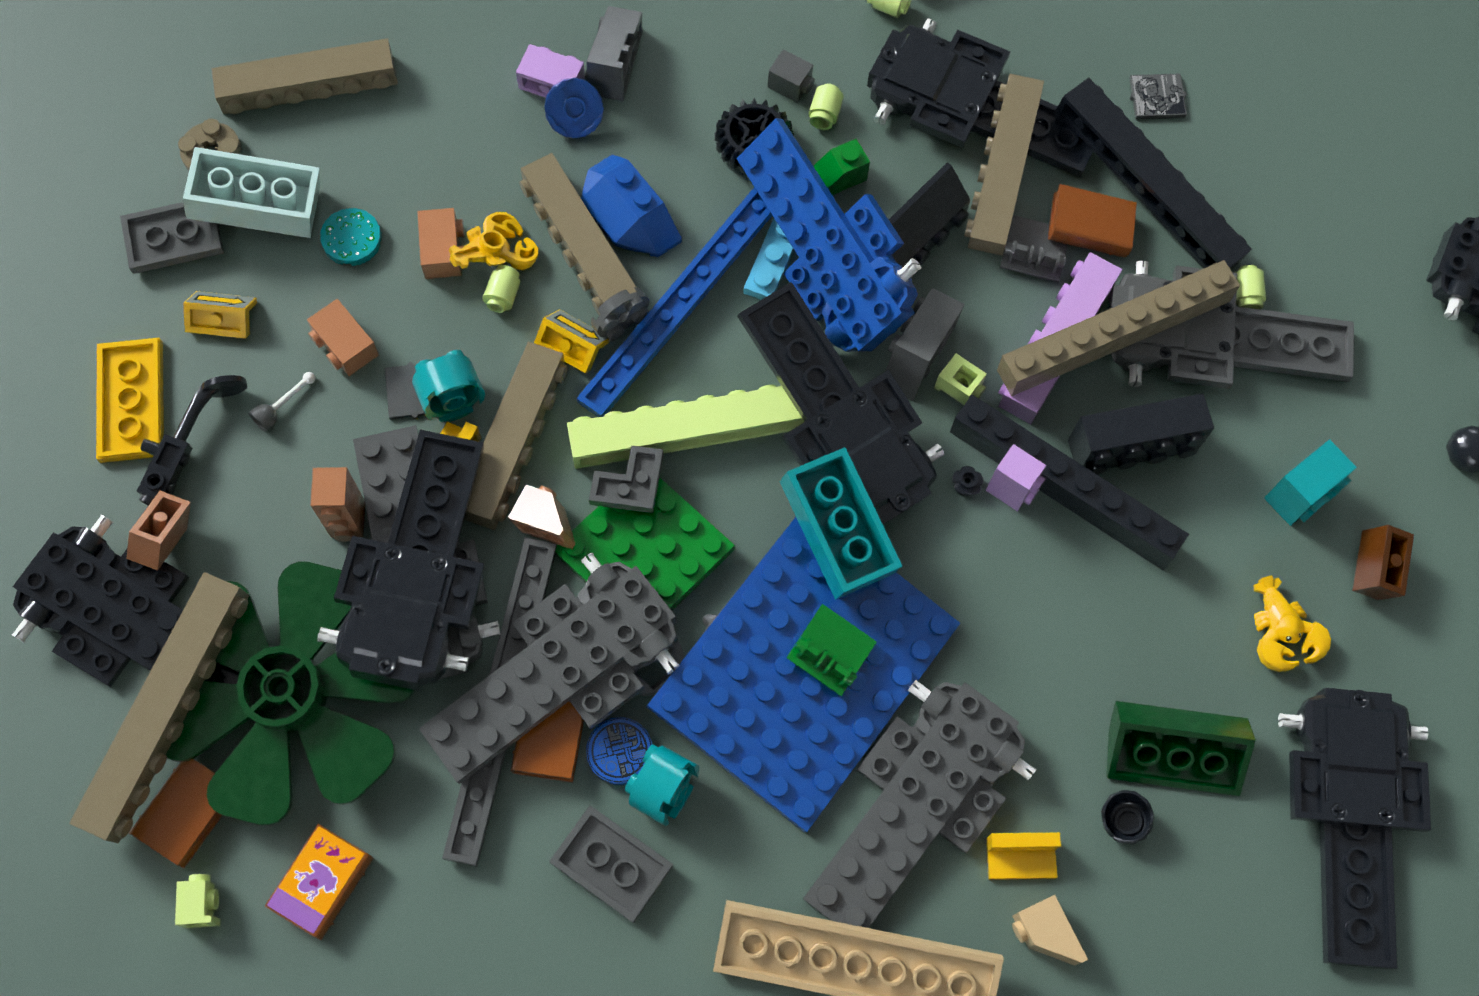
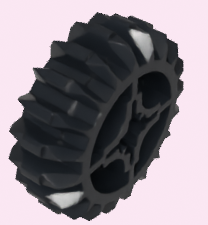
[714,98,794,175]

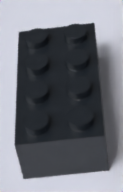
[1068,394,1214,475]

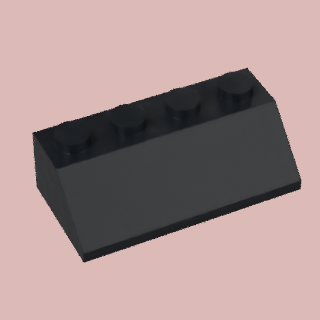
[889,162,971,268]

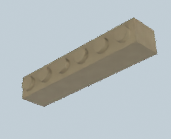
[211,38,398,114]
[964,73,1044,256]
[519,153,636,315]
[465,341,568,530]

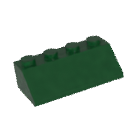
[1106,701,1256,796]

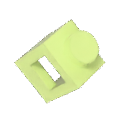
[934,353,987,405]
[175,874,220,928]

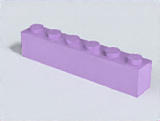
[998,252,1122,424]

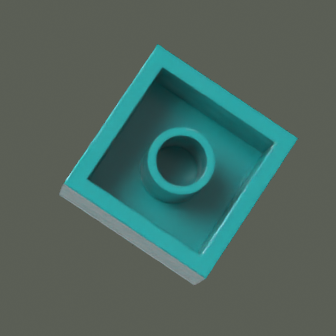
[1264,439,1357,526]

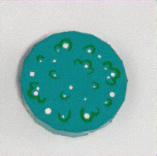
[320,208,382,266]

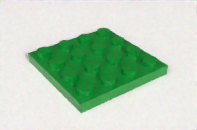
[555,478,735,611]

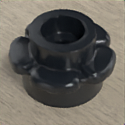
[952,466,983,497]

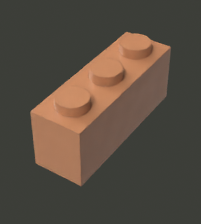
[311,467,365,541]

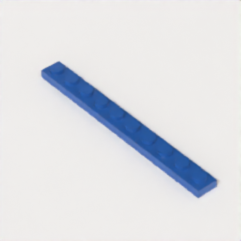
[577,187,773,417]

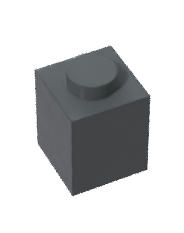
[767,49,815,103]

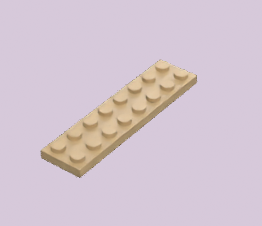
[713,900,1004,996]

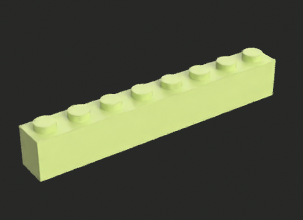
[567,385,804,469]

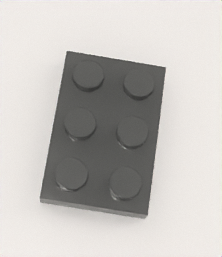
[120,202,224,274]
[549,805,673,923]

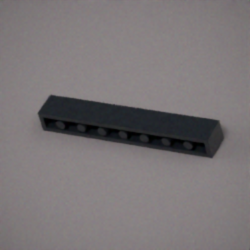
[1055,77,1252,270]
[950,395,1189,570]

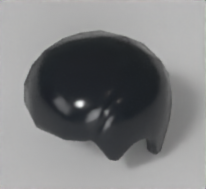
[1446,425,1479,473]
[1101,790,1154,844]

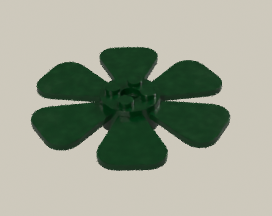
[166,561,416,826]

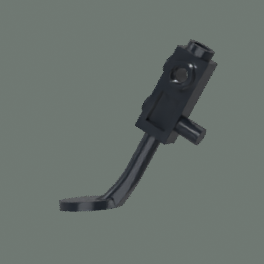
[137,375,247,506]

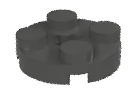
[591,287,649,341]

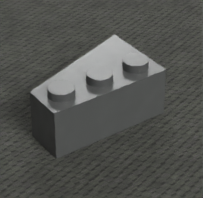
[585,6,643,101]

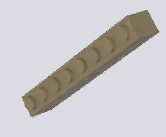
[997,260,1240,397]
[69,572,249,844]

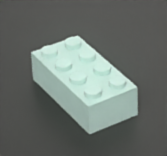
[183,147,320,238]

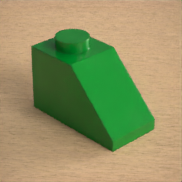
[813,139,870,195]

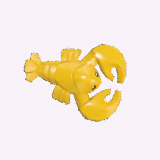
[449,212,538,270]
[1253,575,1331,672]

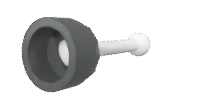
[248,372,316,432]

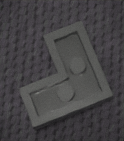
[589,445,664,513]

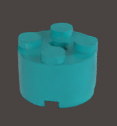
[412,350,485,422]
[625,744,700,826]

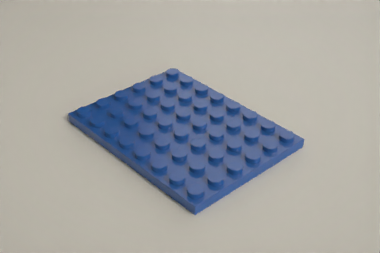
[646,517,960,833]

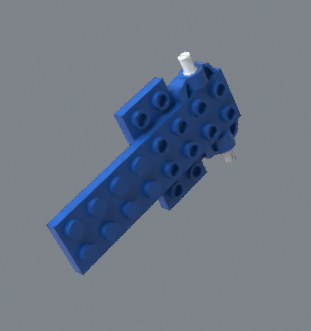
[737,118,921,352]

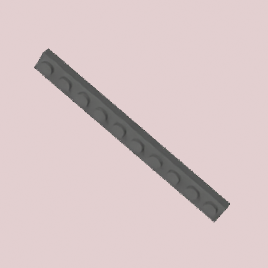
[442,538,557,867]

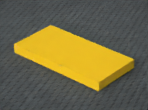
[96,338,164,463]

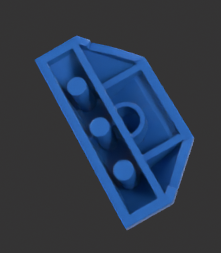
[581,154,682,257]

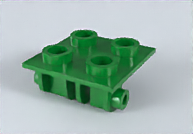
[786,604,877,696]

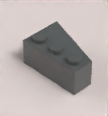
[886,288,965,401]

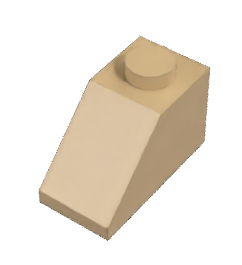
[1012,895,1088,965]

